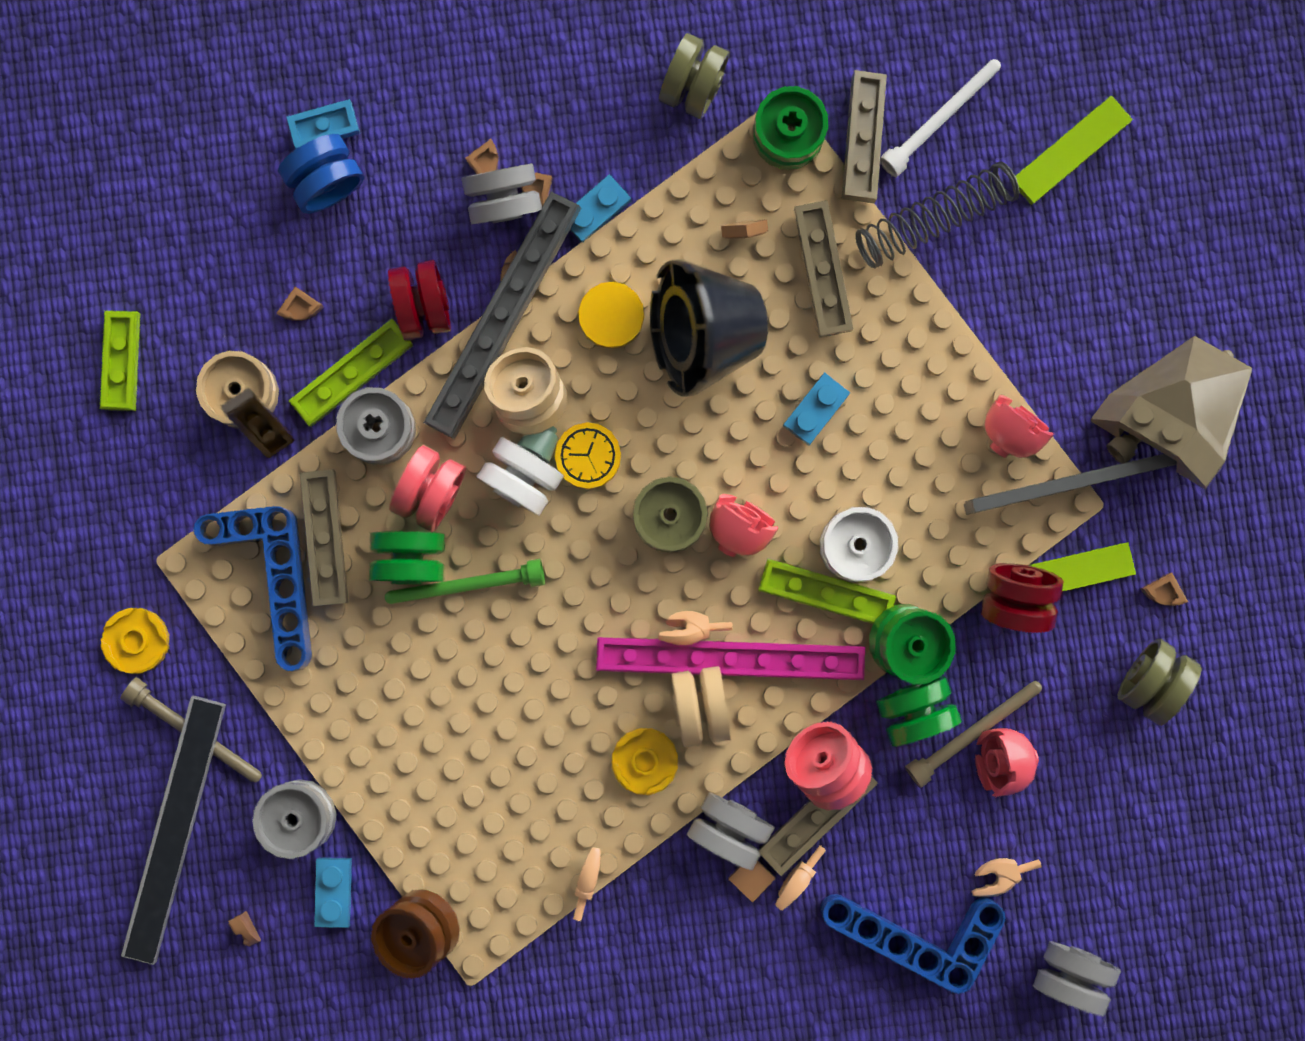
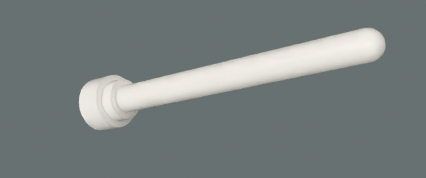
[880,59,1001,177]

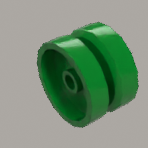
[753,86,828,170]
[369,532,445,585]
[869,604,955,684]
[876,677,962,746]

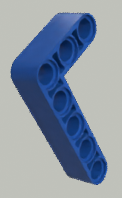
[194,506,312,671]
[820,894,1005,994]

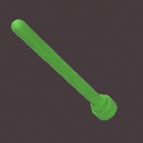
[385,559,545,604]

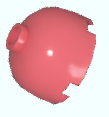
[984,395,1054,458]
[709,494,778,557]
[975,728,1039,797]

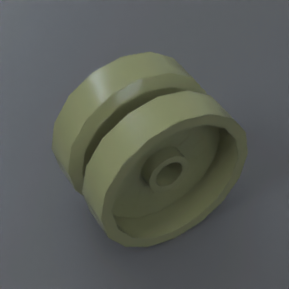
[659,33,730,120]
[633,477,708,553]
[1118,639,1202,726]

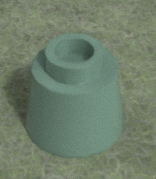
[517,426,559,464]

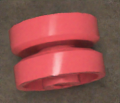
[389,445,466,533]
[785,722,872,810]

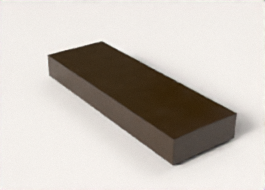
[220,388,295,459]

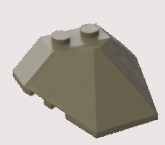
[1091,336,1252,489]

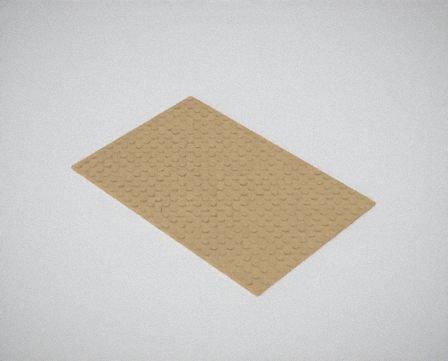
[156,113,1103,986]

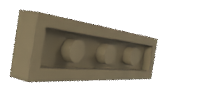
[842,70,887,204]
[794,200,853,338]
[300,469,349,606]
[758,776,878,876]

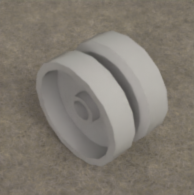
[461,163,542,224]
[336,388,416,465]
[253,779,337,859]
[687,792,774,870]
[1033,941,1121,1016]

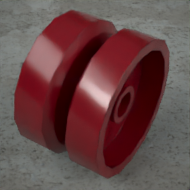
[388,260,451,342]
[981,563,1064,633]

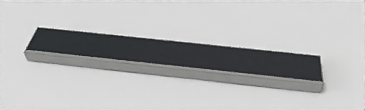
[121,696,226,965]

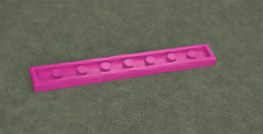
[596,637,865,680]

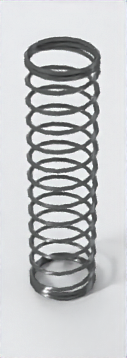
[855,161,1020,269]

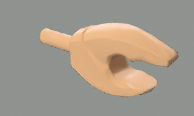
[658,611,732,645]
[775,845,826,910]
[573,848,601,921]
[972,858,1042,897]

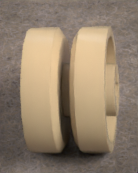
[485,347,567,435]
[196,351,279,428]
[672,666,731,748]

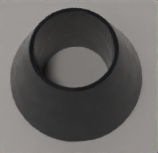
[650,260,768,397]

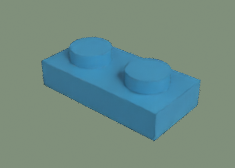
[286,99,361,149]
[570,174,631,242]
[783,372,851,446]
[314,858,352,928]

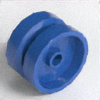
[277,134,365,214]

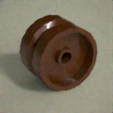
[371,889,460,979]

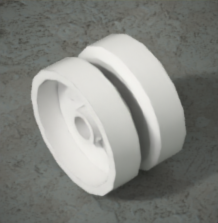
[477,437,564,516]
[820,507,898,582]

